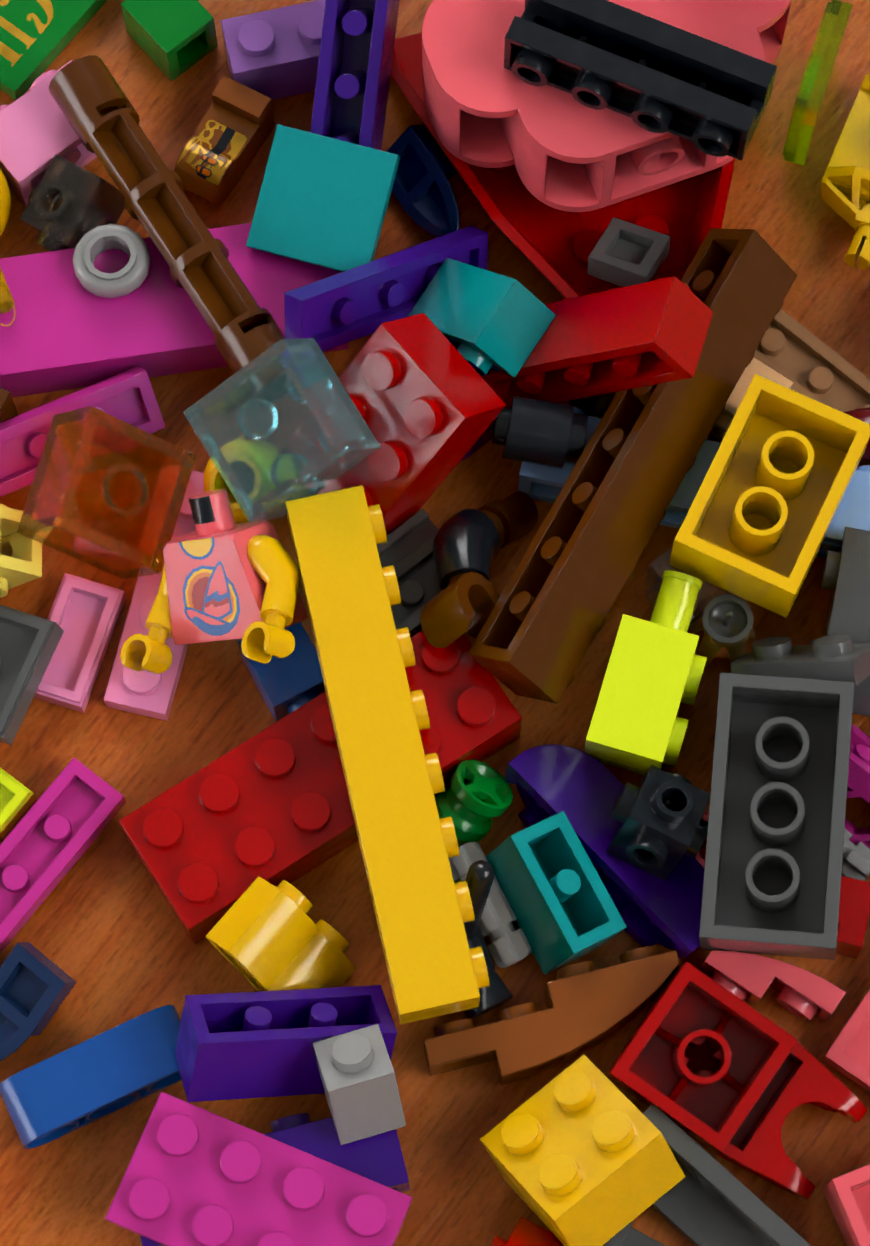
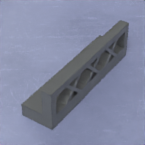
[643,1104,811,1246]

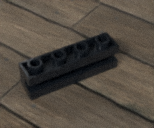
[504,0,777,161]

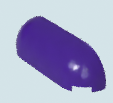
[505,744,705,959]

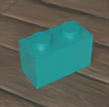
[407,258,556,378]
[486,811,627,975]

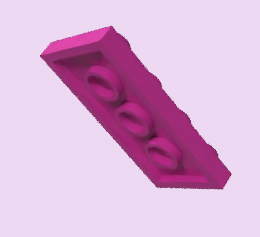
[105,1091,413,1246]

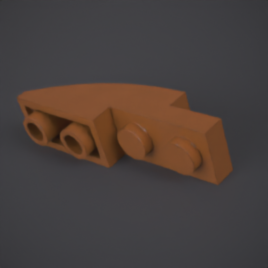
[424,946,679,1086]

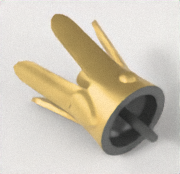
[689,594,755,666]

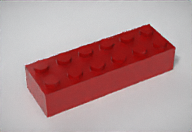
[119,630,522,945]

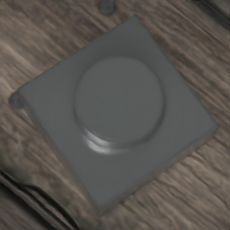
[587,217,671,287]

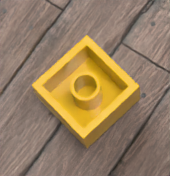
[480,1055,686,1246]

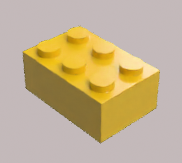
[669,374,870,618]

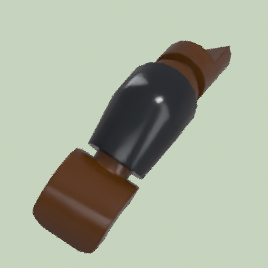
[420,490,538,648]

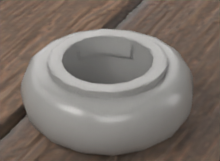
[72,224,151,298]

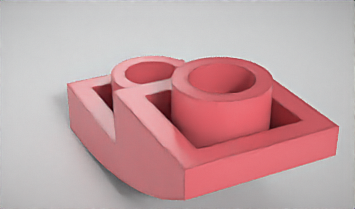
[700,950,846,1022]

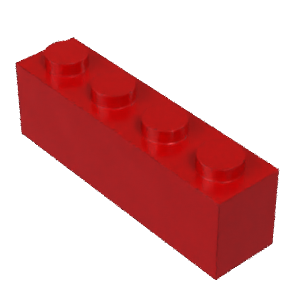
[479,276,714,408]

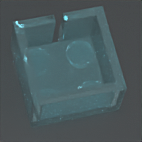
[183,338,381,522]

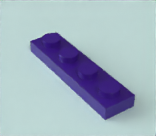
[284,226,488,360]

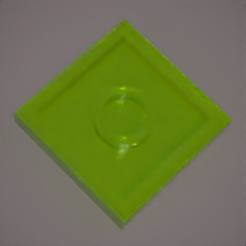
[782,0,853,166]

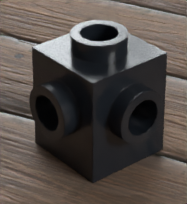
[606,765,710,881]

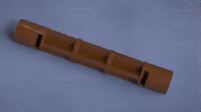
[49,55,308,407]

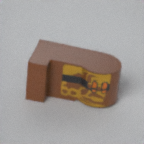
[174,75,275,205]

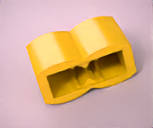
[206,876,356,991]

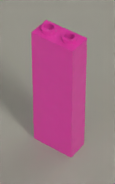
[0,223,349,397]

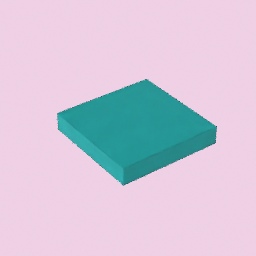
[246,124,400,272]

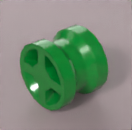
[434,760,513,843]

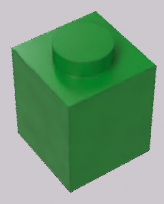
[121,0,218,81]

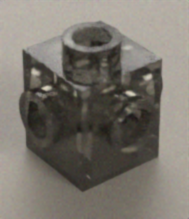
[20,154,125,251]

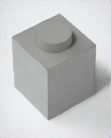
[313,1024,406,1145]

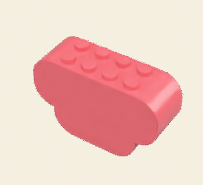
[422,0,792,212]

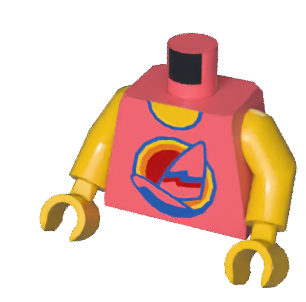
[120,489,308,674]

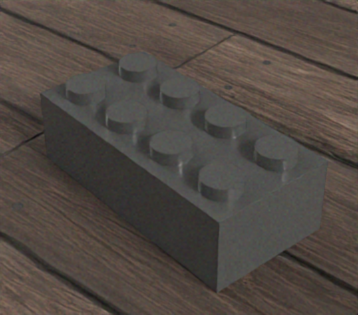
[699,673,855,960]

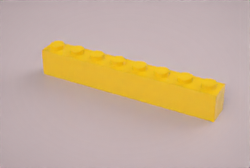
[286,485,490,1025]

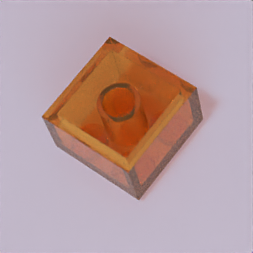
[17,406,197,579]

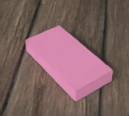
[33,573,127,713]

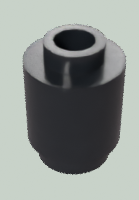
[492,395,588,469]

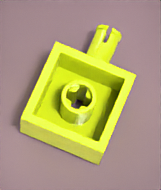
[585,570,707,775]

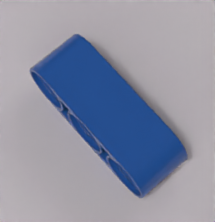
[0,1005,182,1149]

